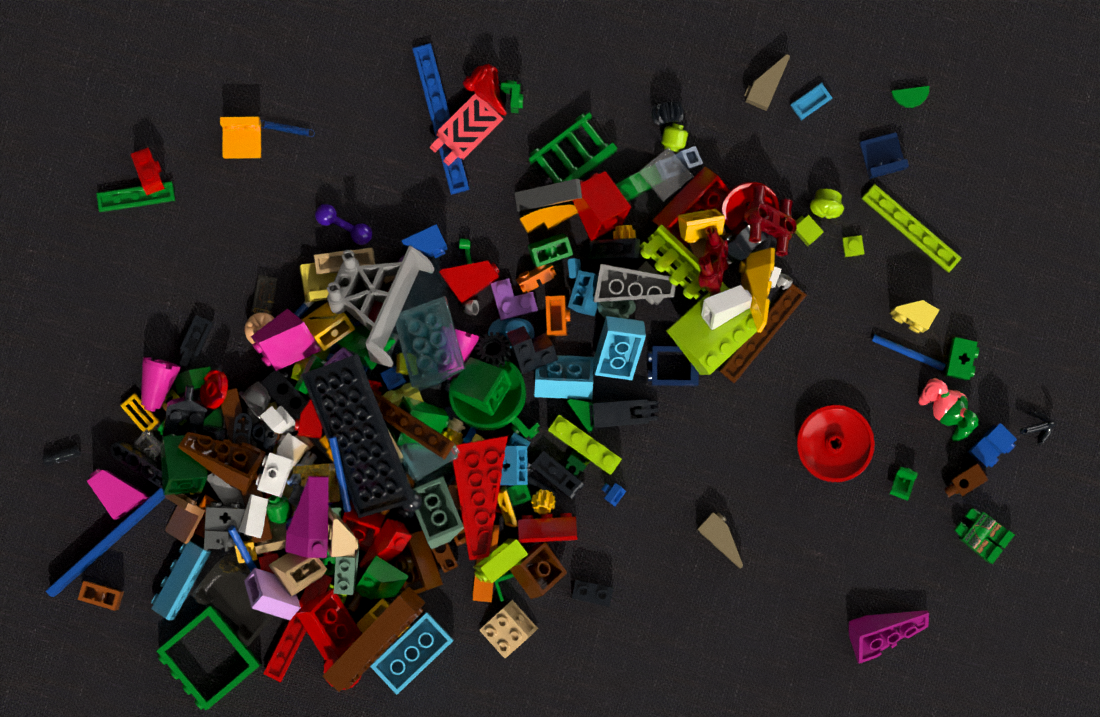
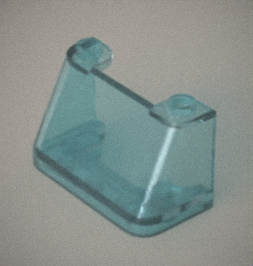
[398,443,460,488]

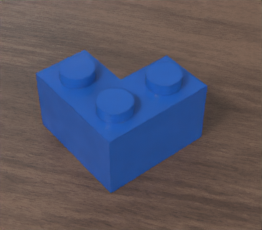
[968,423,1017,468]

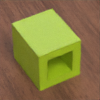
[795,215,824,246]

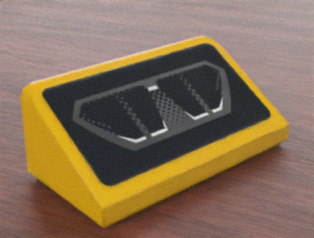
[498,486,518,527]

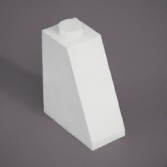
[701,285,752,330]

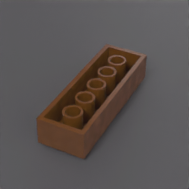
[323,587,425,692]

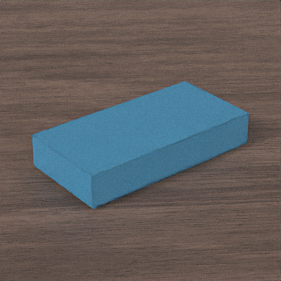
[790,83,832,121]

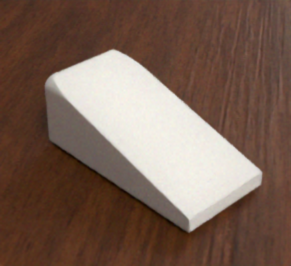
[239,494,268,538]

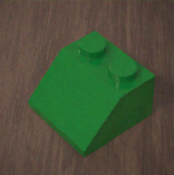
[337,325,396,370]
[355,556,409,600]

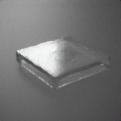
[639,147,693,201]

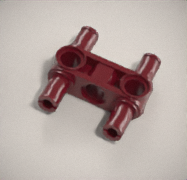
[744,185,797,256]
[698,226,729,297]

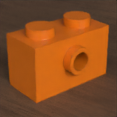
[545,296,571,336]

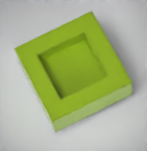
[842,235,864,257]

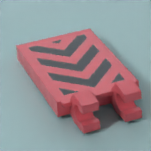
[430,94,503,166]

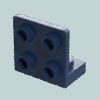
[860,133,909,179]

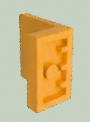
[220,117,261,159]

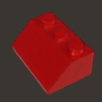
[518,513,577,543]
[296,589,362,660]

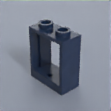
[648,346,699,386]

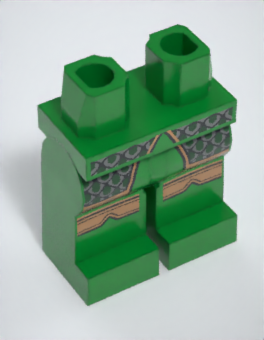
[954,508,1015,564]

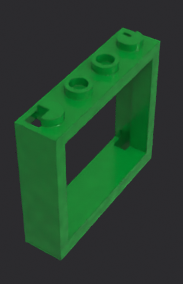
[157,605,261,711]

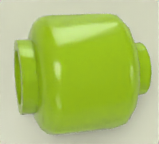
[661,123,688,152]

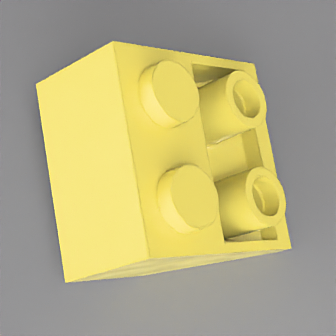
[890,300,939,333]

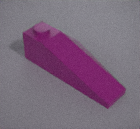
[285,476,329,558]
[849,610,929,664]

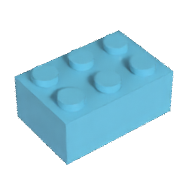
[593,316,646,380]

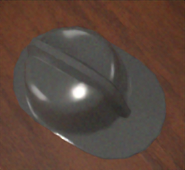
[239,382,271,421]

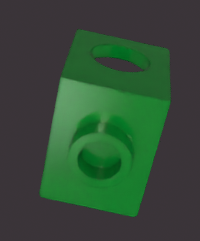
[495,570,514,602]

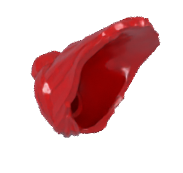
[463,64,507,116]

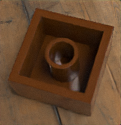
[509,542,567,599]

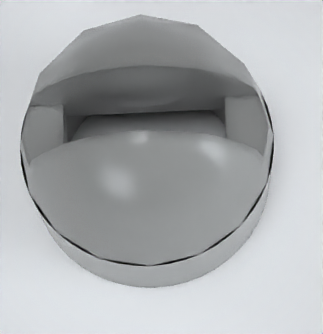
[776,273,793,290]
[463,300,479,315]

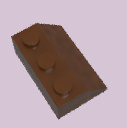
[397,530,443,594]

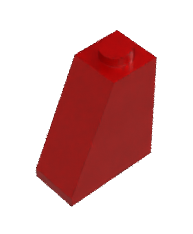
[439,261,500,304]

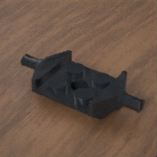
[162,385,207,439]

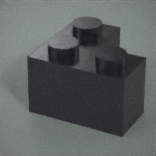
[506,326,558,374]

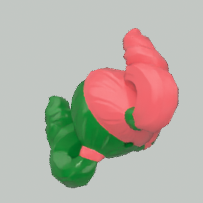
[918,378,978,442]

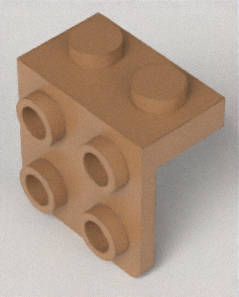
[165,494,205,544]

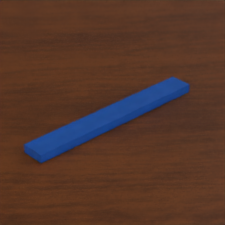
[413,43,469,195]
[46,488,165,597]

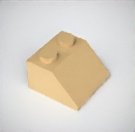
[327,507,358,557]

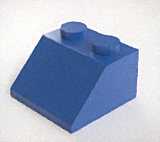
[402,224,447,258]

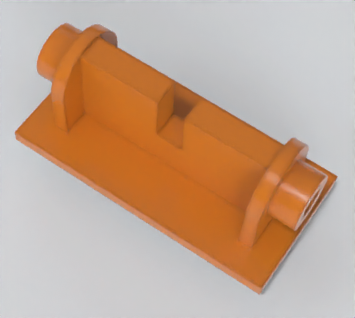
[516,263,557,293]

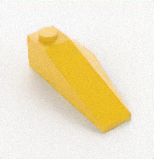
[739,248,775,333]

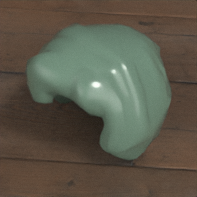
[597,300,636,319]

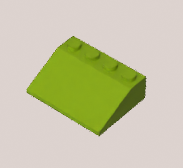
[666,282,757,375]

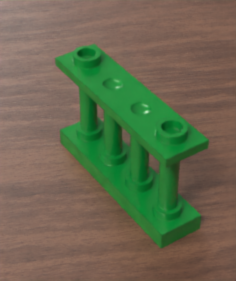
[529,112,618,184]

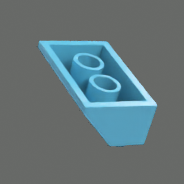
[535,355,594,399]

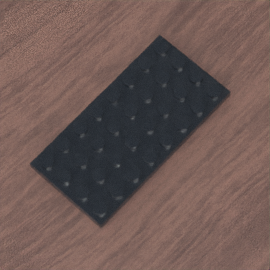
[301,354,416,518]

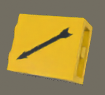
[302,302,355,351]

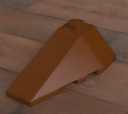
[178,432,266,492]

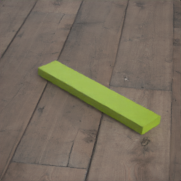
[861,183,961,273]

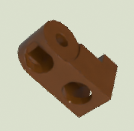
[432,543,458,573]

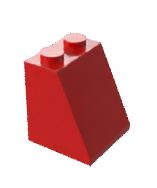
[572,171,631,241]

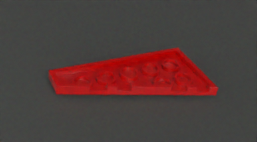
[451,436,508,560]

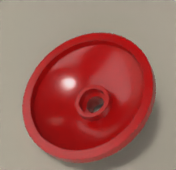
[722,182,779,230]

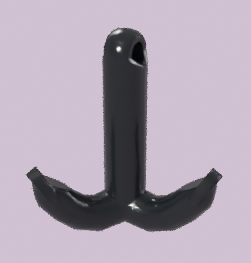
[1020,411,1057,444]

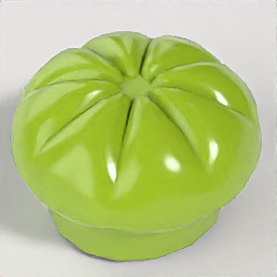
[810,189,844,219]

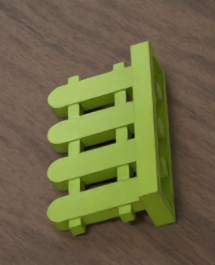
[640,225,706,299]

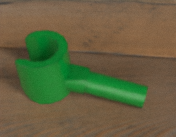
[459,238,472,264]

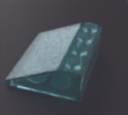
[395,296,466,391]

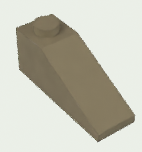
[744,55,790,111]
[697,512,743,569]

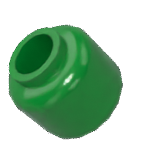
[266,495,292,524]

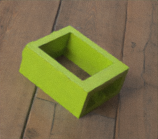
[473,538,528,583]

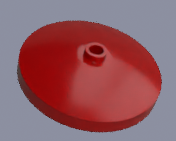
[797,405,874,482]

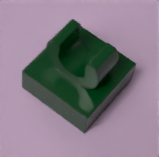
[565,450,590,476]

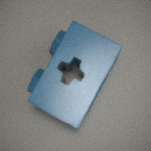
[568,270,598,316]
[500,446,528,485]

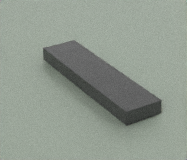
[515,179,582,212]

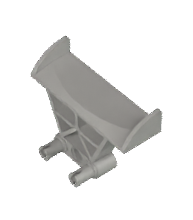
[327,246,434,367]

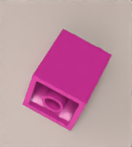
[251,309,321,371]
[87,469,150,520]

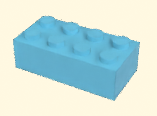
[370,612,454,695]

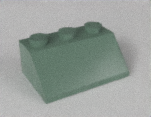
[412,477,464,549]

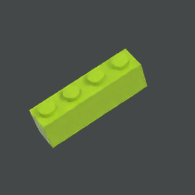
[548,415,622,475]

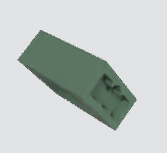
[334,543,360,595]

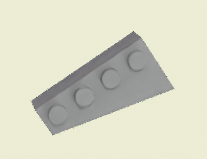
[594,264,676,302]

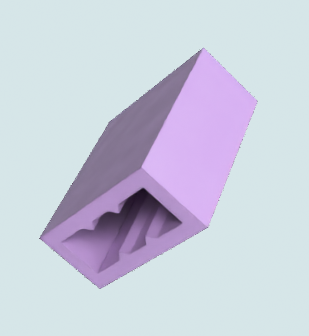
[244,568,301,620]

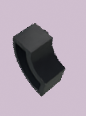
[722,217,769,264]

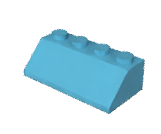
[151,540,211,620]

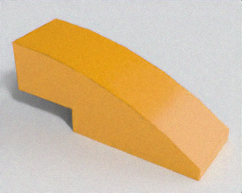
[520,205,578,233]

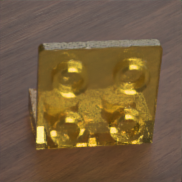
[293,463,340,503]

